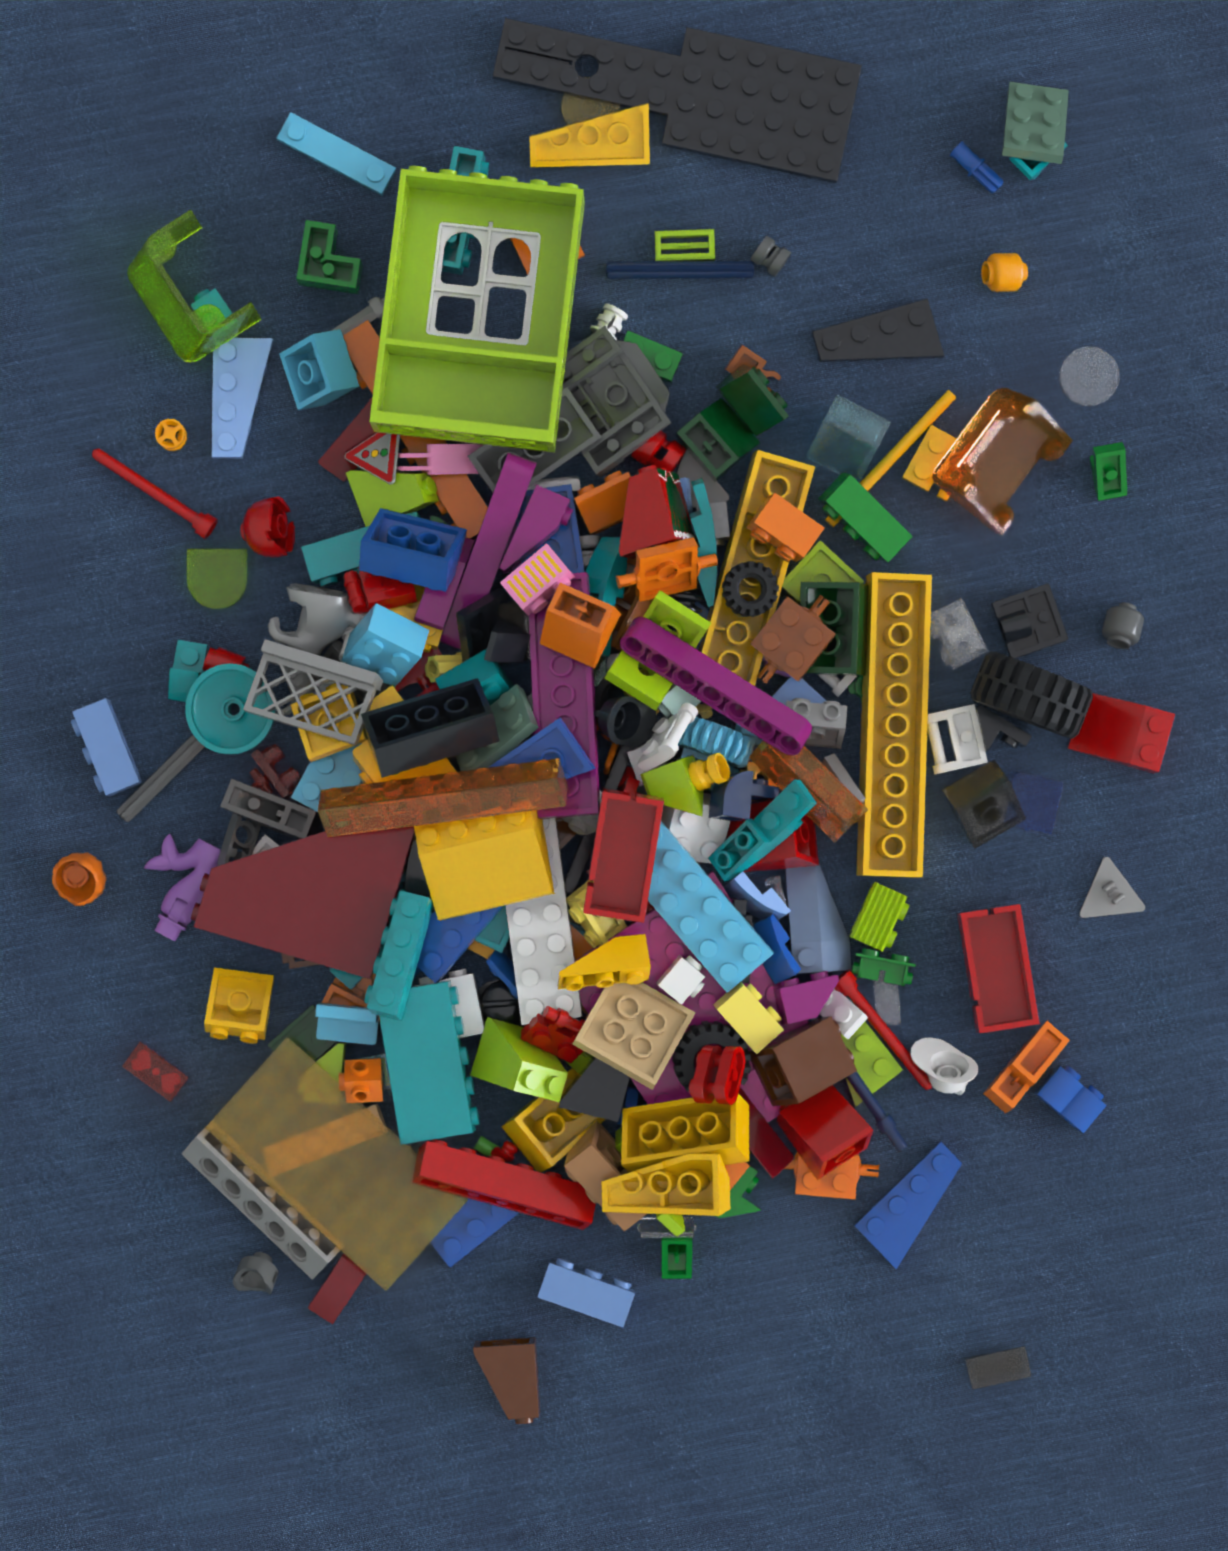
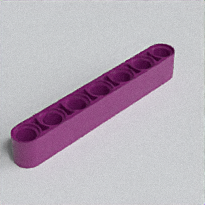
[440,452,537,650]
[620,617,812,756]

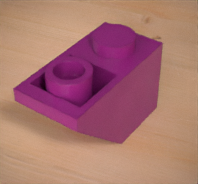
[773,971,839,1025]

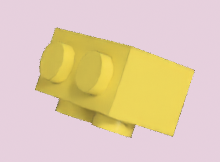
[713,982,784,1054]

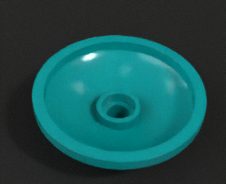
[185,664,276,754]

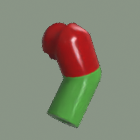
[474,1136,518,1162]

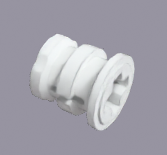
[590,303,628,340]

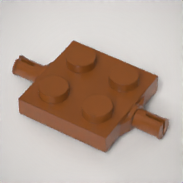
[750,595,836,684]

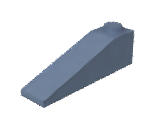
[785,864,851,973]

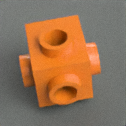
[339,1058,383,1103]

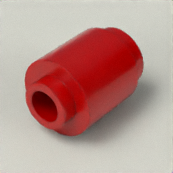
[203,647,250,671]

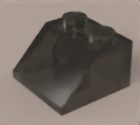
[942,760,1026,849]

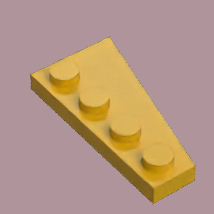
[529,103,650,167]

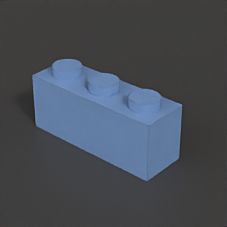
[71,698,143,797]
[537,1258,635,1328]

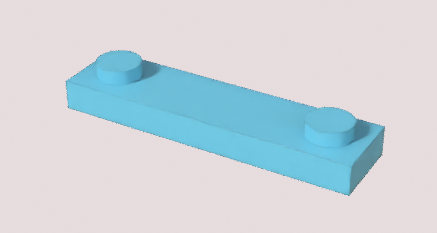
[277,112,396,196]

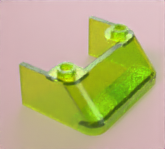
[127,209,262,363]

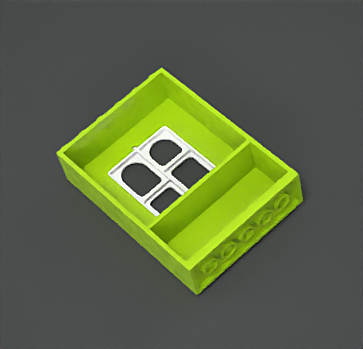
[369,166,585,453]

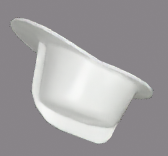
[910,1037,978,1095]

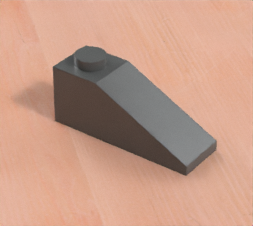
[220,779,317,840]

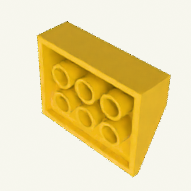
[414,798,555,921]

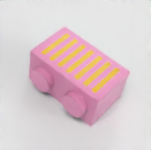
[500,543,575,616]

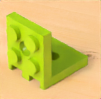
[604,590,711,711]

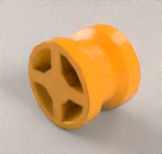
[155,419,187,451]

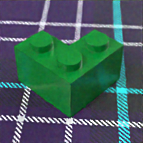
[296,220,363,294]

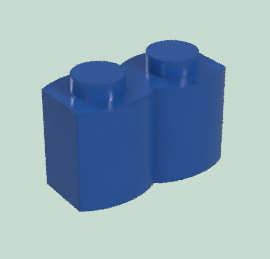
[1035,1065,1107,1133]

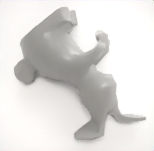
[267,583,368,716]

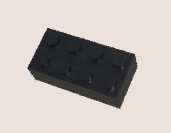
[361,678,500,778]

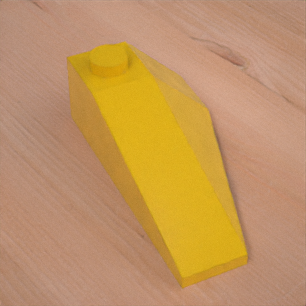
[601,1153,731,1216]

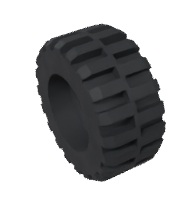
[970,651,1093,739]

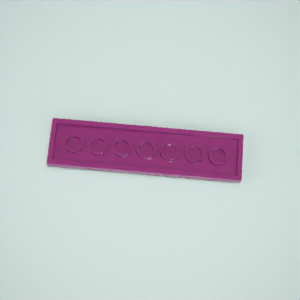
[529,572,600,819]

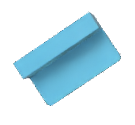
[315,1003,379,1045]

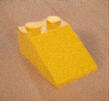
[501,1068,606,1173]

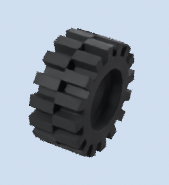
[722,561,779,617]

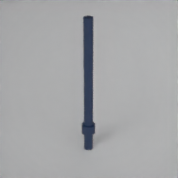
[807,1016,908,1152]

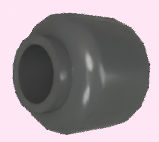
[1102,602,1144,649]

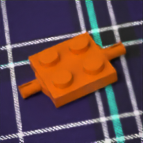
[616,537,718,602]
[784,1152,879,1200]

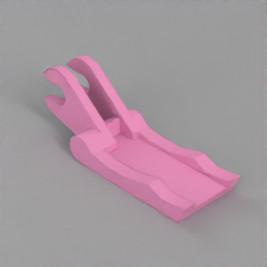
[397,443,483,475]

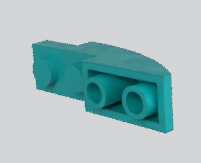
[586,537,628,657]
[708,779,817,881]

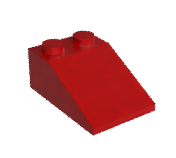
[1067,693,1175,774]

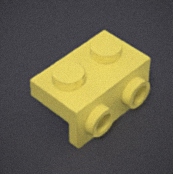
[566,880,627,948]

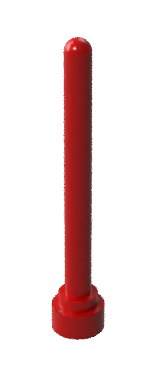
[92,448,218,539]
[834,969,932,1090]

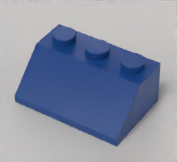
[359,508,467,592]

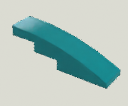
[689,478,717,607]

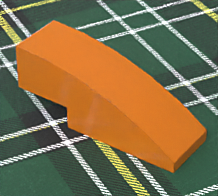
[983,1021,1070,1113]

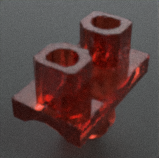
[249,744,302,799]

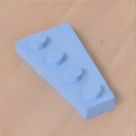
[212,338,274,459]

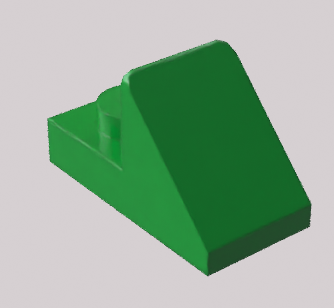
[1090,442,1127,501]
[716,1163,761,1219]

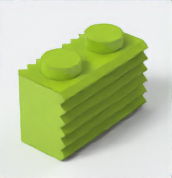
[848,882,910,952]

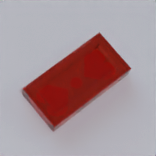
[122,1042,189,1102]

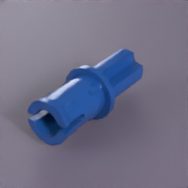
[949,141,1003,193]

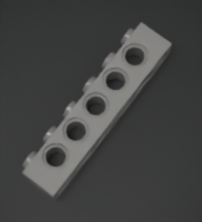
[181,1120,344,1280]

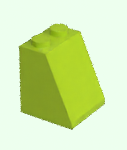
[470,1017,568,1102]

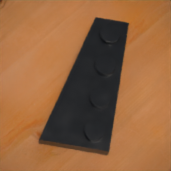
[812,299,944,362]

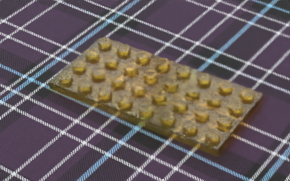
[205,1037,468,1291]

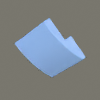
[724,872,791,920]

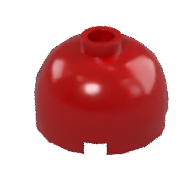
[240,496,295,557]

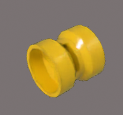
[688,753,730,791]

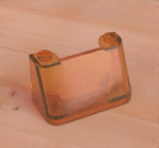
[932,388,1073,536]

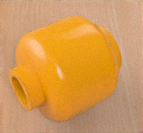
[981,253,1028,292]

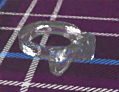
[765,876,789,916]

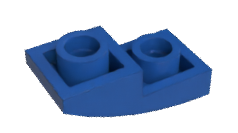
[753,914,801,984]

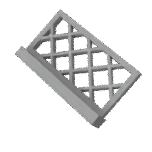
[243,639,383,746]

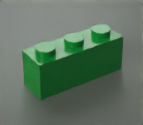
[818,472,913,563]

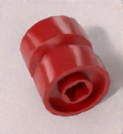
[631,430,688,472]

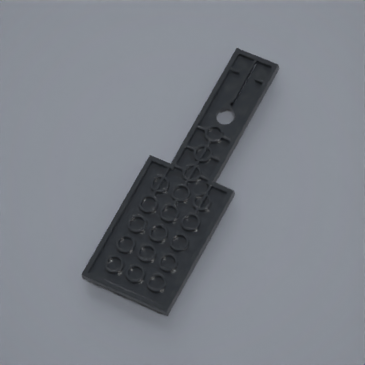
[493,18,862,183]

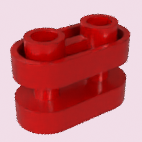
[689,1045,746,1105]

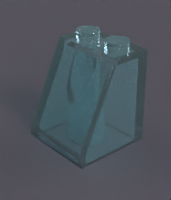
[806,394,891,483]

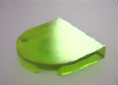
[187,549,248,609]

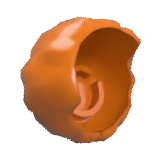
[52,852,107,906]

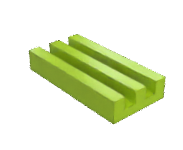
[654,229,715,261]

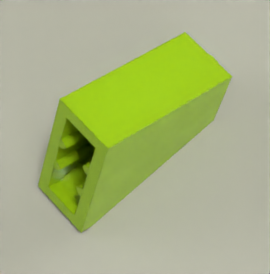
[346,469,439,527]

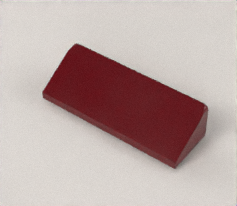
[318,399,377,482]
[739,1087,795,1179]

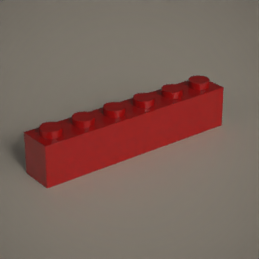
[412,1139,596,1230]

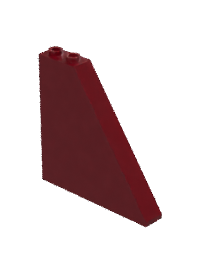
[191,801,423,979]

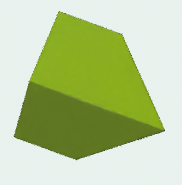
[640,755,704,816]

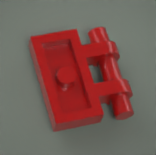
[521,1006,586,1063]

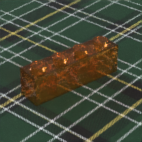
[749,740,868,843]

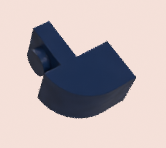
[709,771,779,822]

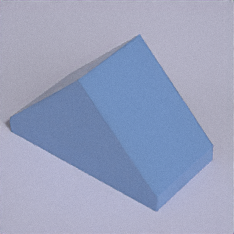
[772,677,826,706]

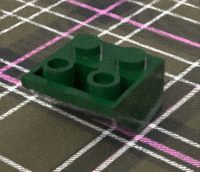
[716,364,789,436]
[676,398,760,482]

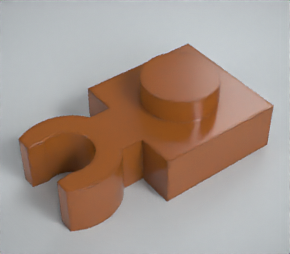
[725,344,781,391]

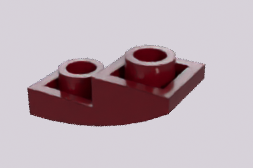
[307,1254,368,1324]

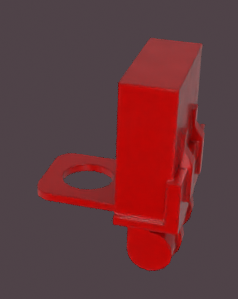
[343,567,417,614]

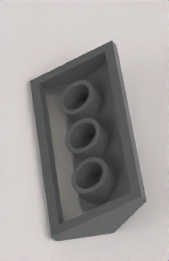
[467,387,601,493]

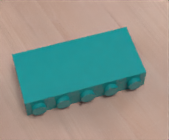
[379,980,479,1145]

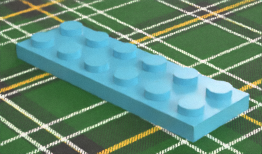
[648,821,774,993]

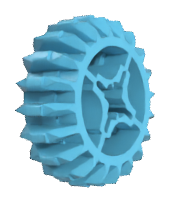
[678,717,755,768]

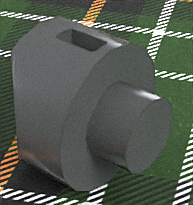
[233,1252,278,1295]

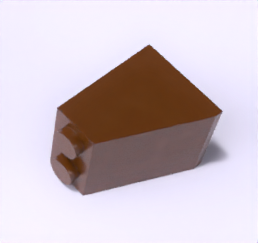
[749,1016,857,1106]
[473,1337,540,1424]

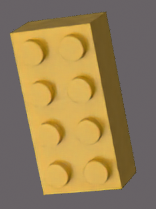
[621,1093,749,1172]

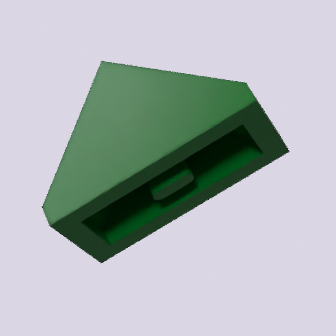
[661,1231,692,1279]

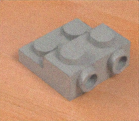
[786,698,847,749]

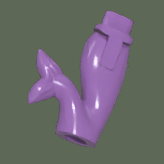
[144,834,221,941]

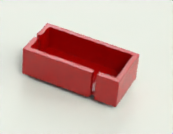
[583,788,664,923]
[957,904,1040,1034]

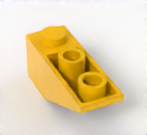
[557,934,651,991]

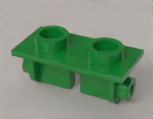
[851,948,916,987]

